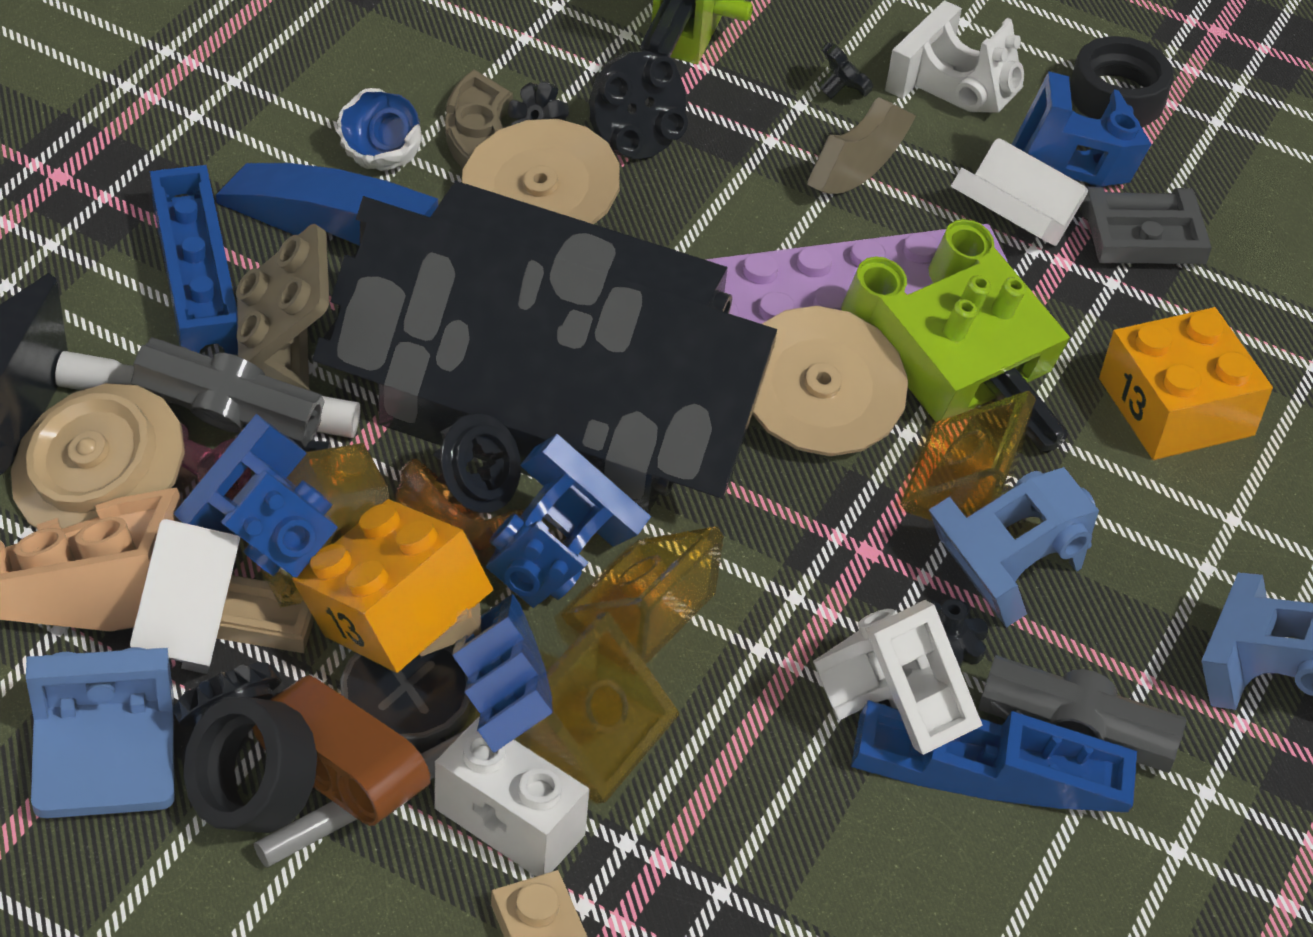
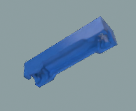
[150,165,238,355]

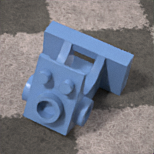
[929,467,1099,627]
[1201,572,1313,710]

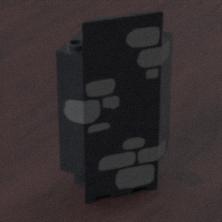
[312,180,777,514]

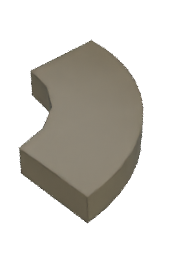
[445,69,513,169]
[807,97,916,194]

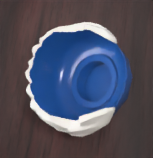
[336,88,422,171]

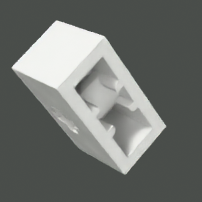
[434,717,589,877]

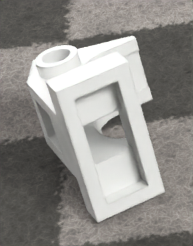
[885,0,1024,113]
[813,600,983,755]

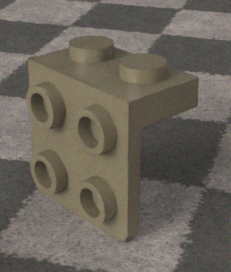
[236,224,329,390]

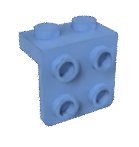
[26,647,175,818]

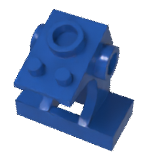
[1011,71,1152,187]
[173,414,338,578]
[485,434,651,608]

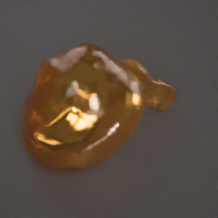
[395,459,524,550]

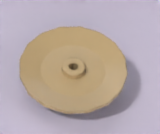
[462,119,620,224]
[752,306,908,456]
[11,383,185,529]

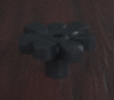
[817,42,874,99]
[508,82,569,126]
[930,600,988,668]

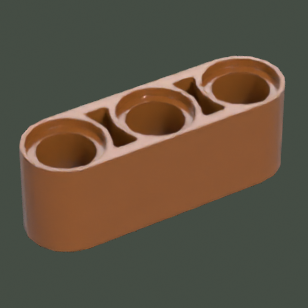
[252,675,430,826]

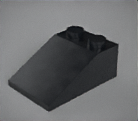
[0,273,68,475]

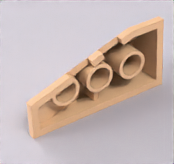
[0,487,182,632]

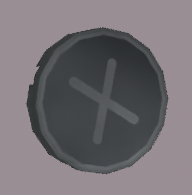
[340,646,473,752]

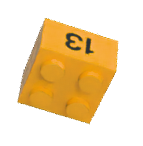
[1099,307,1273,460]
[291,499,494,673]

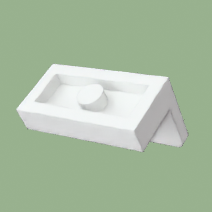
[951,138,1088,246]
[130,519,240,674]

